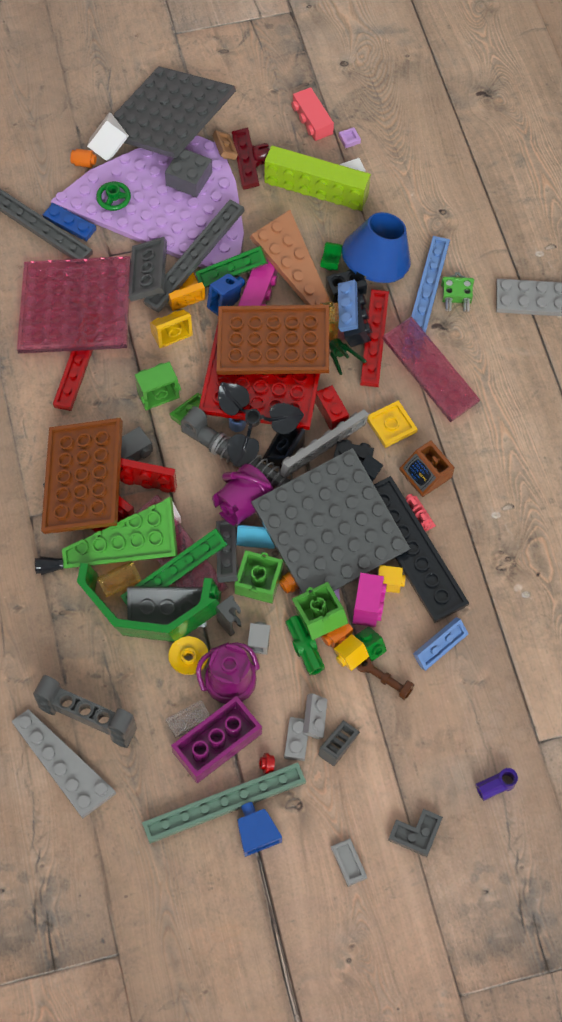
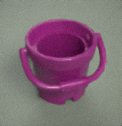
[212,463,274,526]
[196,642,260,704]

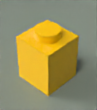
[378,565,406,593]
[334,634,369,671]

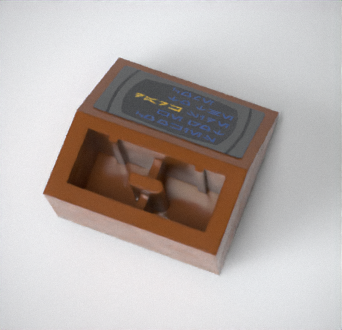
[399,440,455,497]

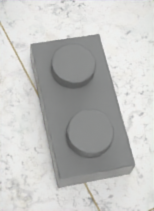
[303,693,327,739]
[284,717,308,761]

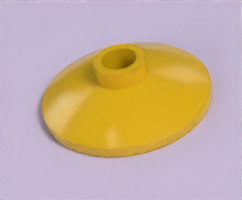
[168,636,208,675]

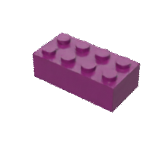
[171,696,262,784]

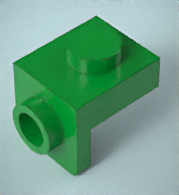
[320,242,343,270]
[355,626,387,661]

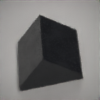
[262,428,305,469]

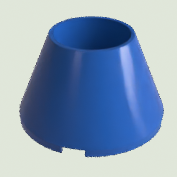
[342,212,411,283]

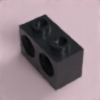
[326,269,367,304]

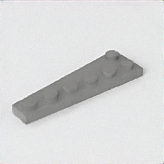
[12,709,116,819]

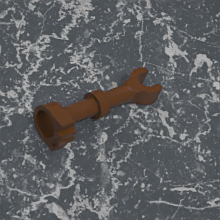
[357,657,414,700]

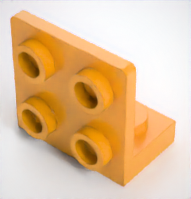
[168,273,205,311]

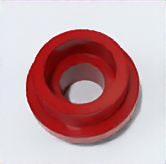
[259,753,275,774]

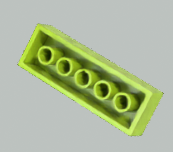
[265,145,371,211]

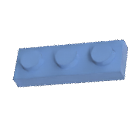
[338,280,358,332]
[413,617,469,671]

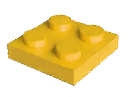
[367,400,418,448]

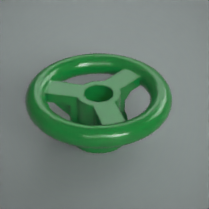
[96,181,131,211]

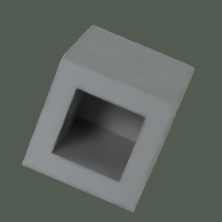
[247,622,270,655]

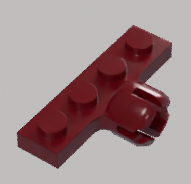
[232,127,270,190]

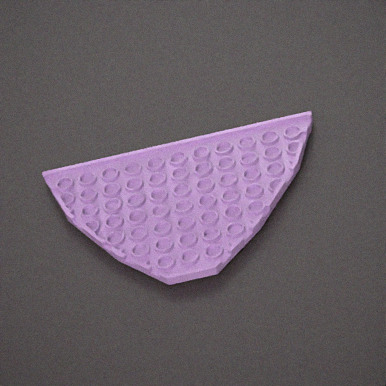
[51,135,244,278]

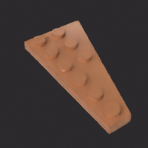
[250,210,332,310]

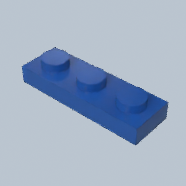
[43,203,96,242]

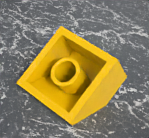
[150,309,193,348]

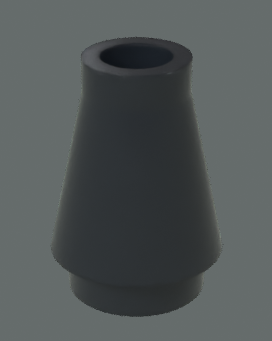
[35,556,64,575]

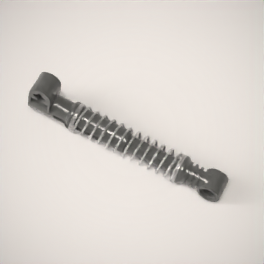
[181,406,295,488]

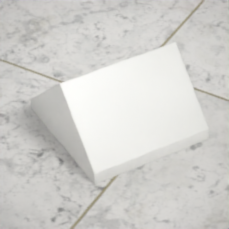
[87,112,129,161]

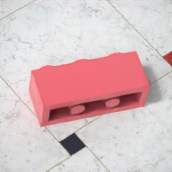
[291,87,334,141]

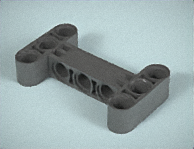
[33,675,137,748]

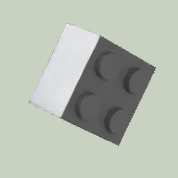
[165,149,212,198]

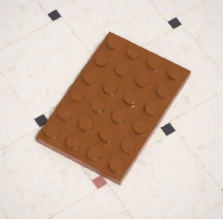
[216,305,329,375]
[41,418,123,534]

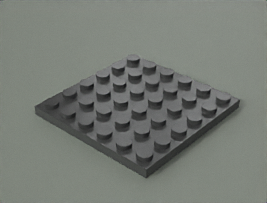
[113,66,236,158]
[251,448,410,594]

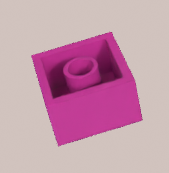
[352,573,387,627]

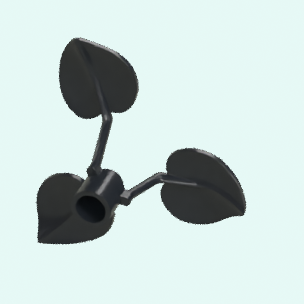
[218,382,304,467]

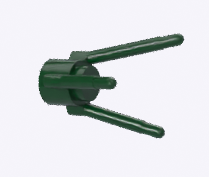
[329,338,367,375]

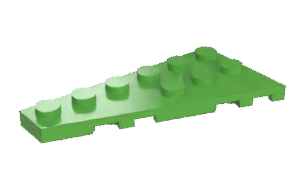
[62,497,178,568]

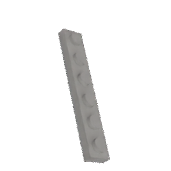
[280,409,369,478]

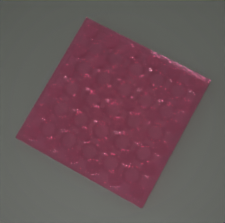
[17,256,131,354]

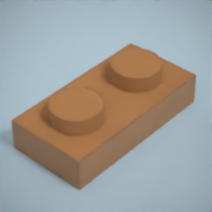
[212,130,238,160]

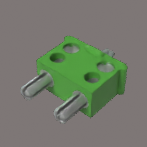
[441,272,474,312]

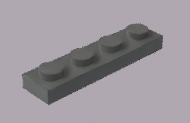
[216,520,238,583]

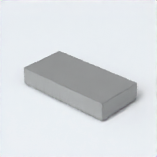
[331,838,367,887]

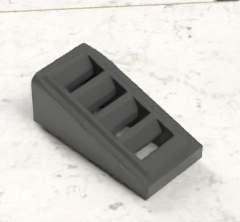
[318,720,360,766]

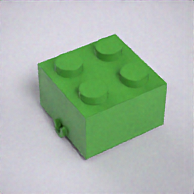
[135,362,181,411]
[234,550,283,604]
[292,582,348,640]

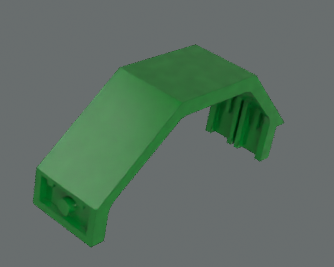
[77,563,221,642]

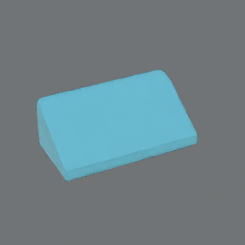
[237,525,275,549]

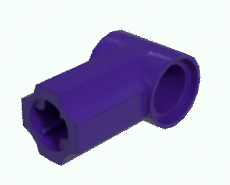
[475,768,518,801]

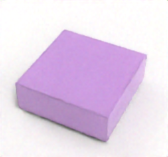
[338,127,361,148]

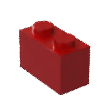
[315,385,349,430]

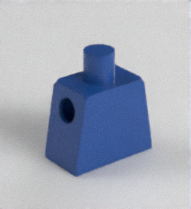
[207,274,245,316]
[237,802,282,857]

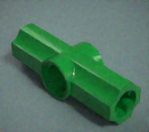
[285,615,325,675]

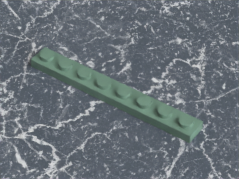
[142,762,306,844]

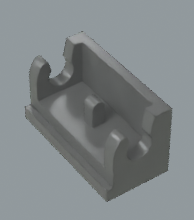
[216,595,241,637]

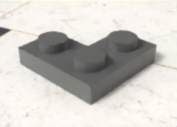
[388,809,443,857]

